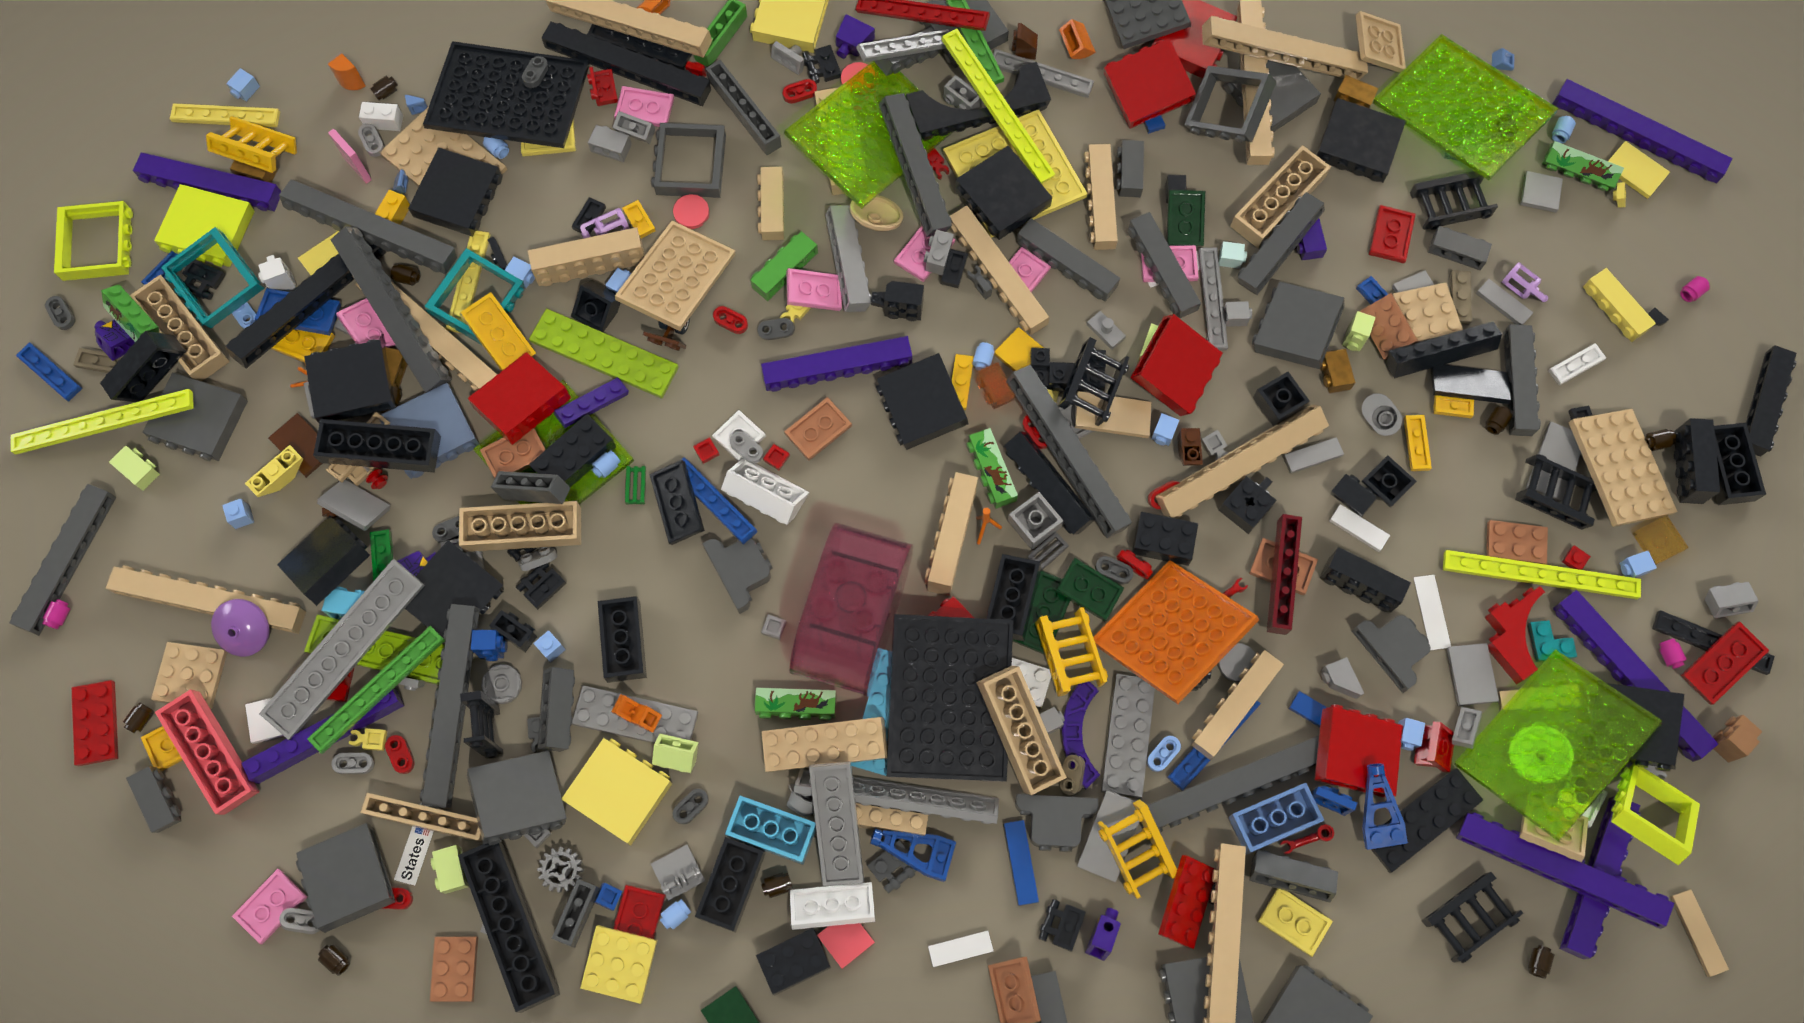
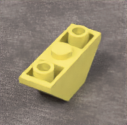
[245,445,303,497]

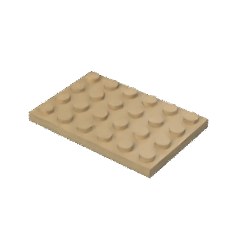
[380,107,507,187]
[615,221,735,331]
[1568,409,1678,527]

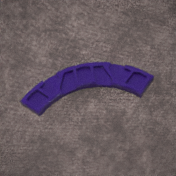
[1062,682,1100,790]

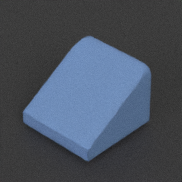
[1492,48,1514,71]
[405,95,428,115]
[392,170,409,195]

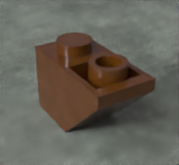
[1012,23,1038,60]
[1177,428,1203,466]

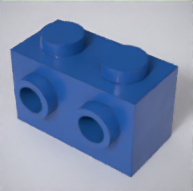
[471,630,508,661]

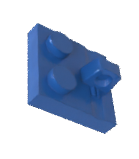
[1311,786,1357,816]

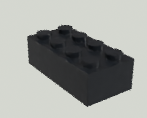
[100,331,186,402]
[529,414,616,488]
[1674,418,1720,504]
[1714,423,1766,505]
[1320,547,1411,612]
[986,554,1042,642]
[598,596,647,683]
[695,837,765,933]

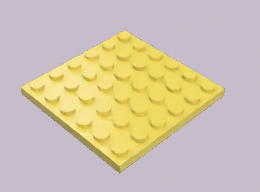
[943,110,1087,238]

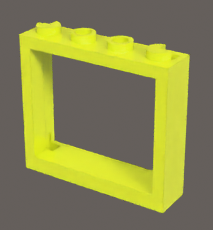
[54,201,133,281]
[1611,763,1700,865]

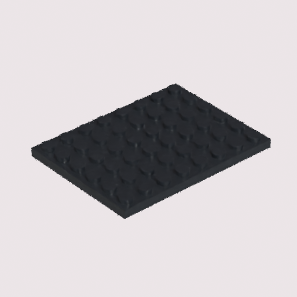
[423,41,590,148]
[886,614,1013,782]

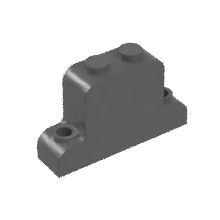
[702,538,773,614]
[1352,615,1431,693]
[1015,794,1098,852]

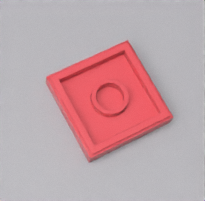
[817,923,875,969]

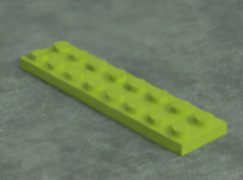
[529,308,679,398]
[304,614,445,685]

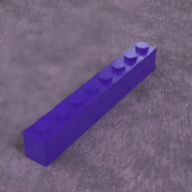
[133,152,281,212]
[761,336,912,392]
[241,688,405,784]
[1559,796,1641,959]

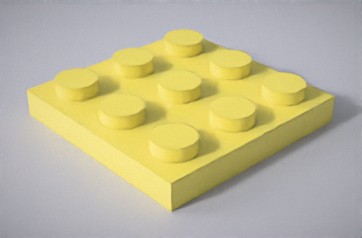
[580,925,658,1004]

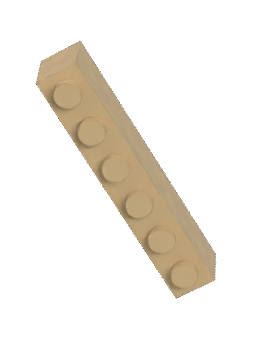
[1084,144,1118,250]
[1191,650,1284,760]
[361,793,483,843]

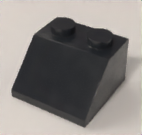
[571,280,621,332]
[1362,455,1417,508]

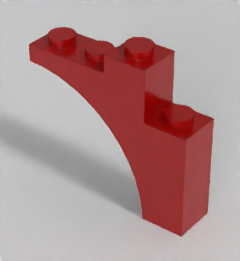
[1484,586,1545,685]

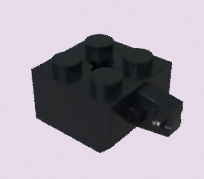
[871,281,924,321]
[1219,476,1277,534]

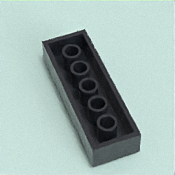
[313,419,441,473]

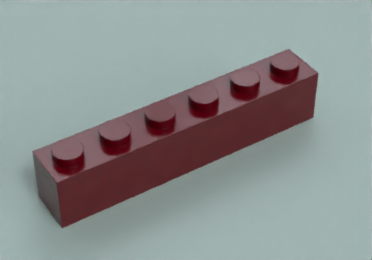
[1267,514,1302,635]

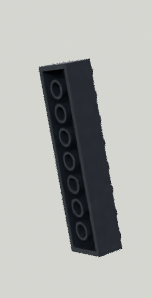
[458,841,560,1013]

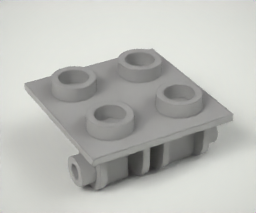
[651,845,705,901]

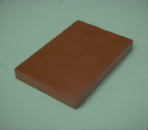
[268,413,323,478]

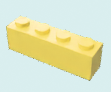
[1583,268,1656,342]

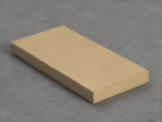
[1074,391,1151,438]

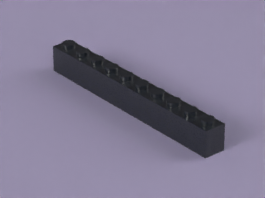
[541,21,711,107]
[225,242,386,369]

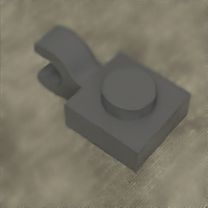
[967,265,992,300]

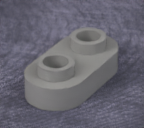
[358,124,385,157]
[730,432,763,464]
[518,547,558,571]
[331,753,374,774]
[279,908,320,934]

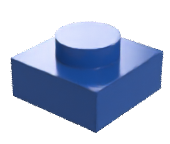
[594,883,623,911]

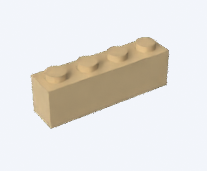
[757,167,784,240]
[856,803,928,836]

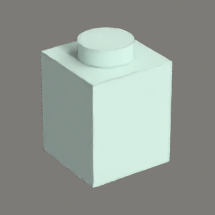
[1219,241,1247,269]

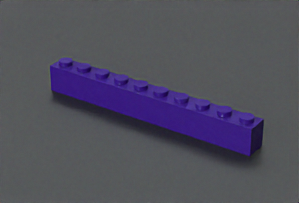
[1552,79,1733,184]
[1553,590,1718,762]
[1456,813,1675,929]

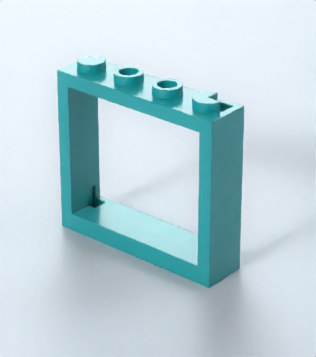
[161,227,265,328]
[424,248,525,346]

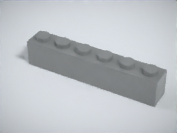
[825,205,872,312]

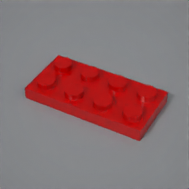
[1681,621,1770,705]
[71,680,119,766]
[1158,855,1215,949]

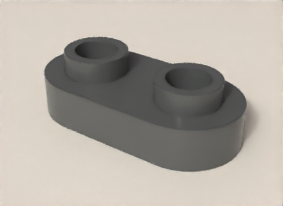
[522,56,548,88]
[45,296,75,330]
[758,318,795,340]
[432,516,459,543]
[1095,556,1134,585]
[673,789,709,825]

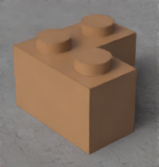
[1713,715,1762,763]

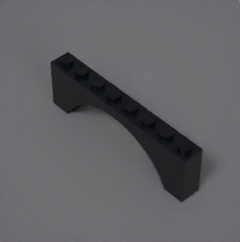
[905,62,1051,141]

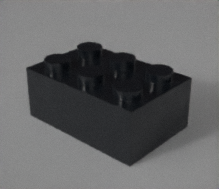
[1132,512,1198,566]
[756,928,831,996]

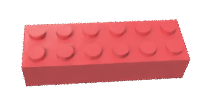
[155,689,260,815]

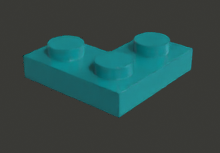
[1528,620,1577,662]

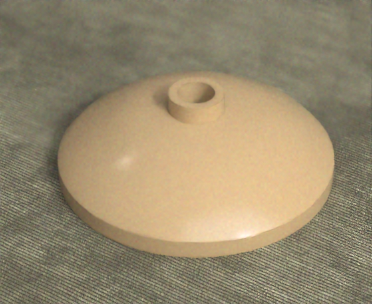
[850,194,903,232]

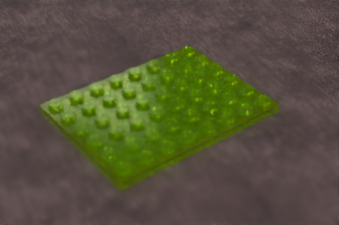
[1373,34,1558,180]
[784,61,953,209]
[1454,649,1662,842]

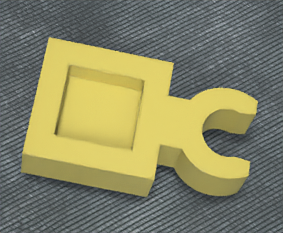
[780,305,811,323]
[349,728,387,751]

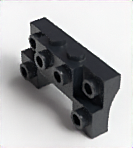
[1030,348,1106,393]

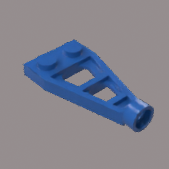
[1362,763,1408,850]
[870,828,956,882]

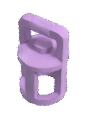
[580,208,630,239]
[1501,262,1548,302]

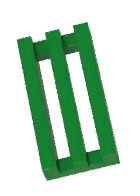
[625,466,646,505]

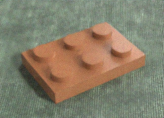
[1359,293,1419,360]
[784,397,852,461]
[480,428,546,478]
[1486,520,1548,565]
[1249,538,1318,596]
[430,937,478,1002]
[988,956,1041,1023]

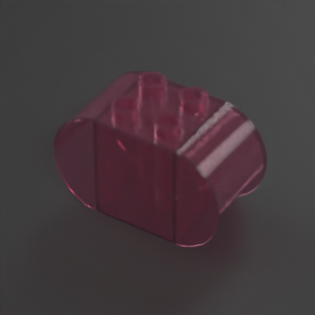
[789,522,913,697]

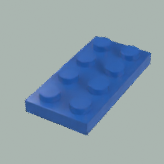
[255,288,341,336]

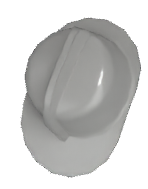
[1362,394,1402,436]
[787,784,814,816]

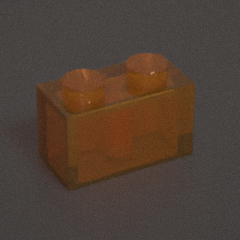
[976,362,1015,409]

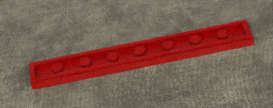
[855,0,990,31]

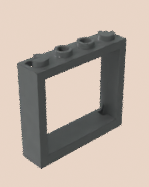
[1184,66,1276,143]
[651,123,726,198]

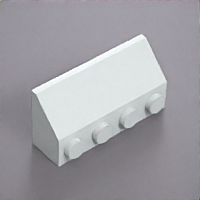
[721,458,809,525]

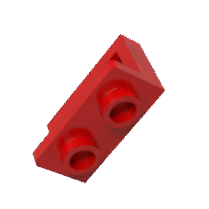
[587,67,618,106]

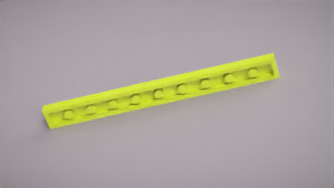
[941,29,1055,184]
[11,389,194,455]
[1443,550,1641,599]

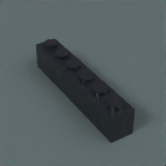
[1386,322,1502,379]
[1746,345,1797,457]
[1004,431,1096,535]

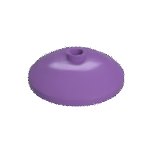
[211,599,269,657]

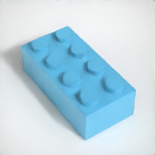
[725,796,816,864]

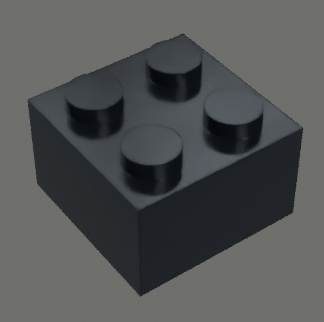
[1253,371,1310,427]

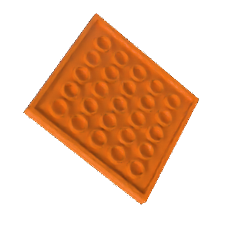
[1093,560,1259,704]

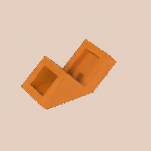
[611,694,662,733]

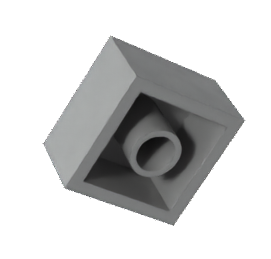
[1008,492,1063,550]

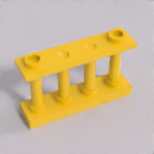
[206,116,297,173]
[1035,607,1108,697]
[1097,799,1177,899]

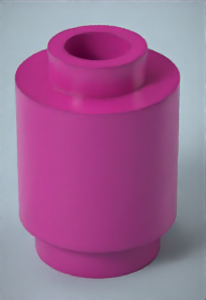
[1680,276,1710,302]
[42,599,71,630]
[1659,638,1687,669]

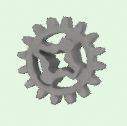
[537,847,584,893]

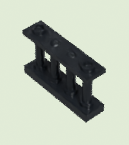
[1410,169,1498,230]
[1059,337,1130,426]
[1515,454,1597,530]
[460,691,503,759]
[1421,872,1524,963]

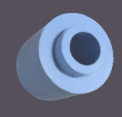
[1552,116,1576,143]
[483,137,509,159]
[972,342,994,372]
[591,450,621,478]
[660,899,691,930]

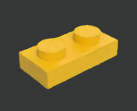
[622,200,656,239]
[1434,395,1474,418]

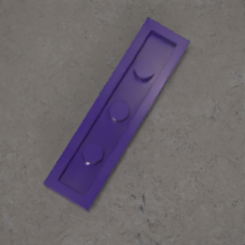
[554,377,629,428]

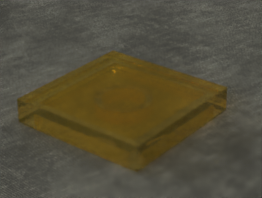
[1632,515,1689,565]

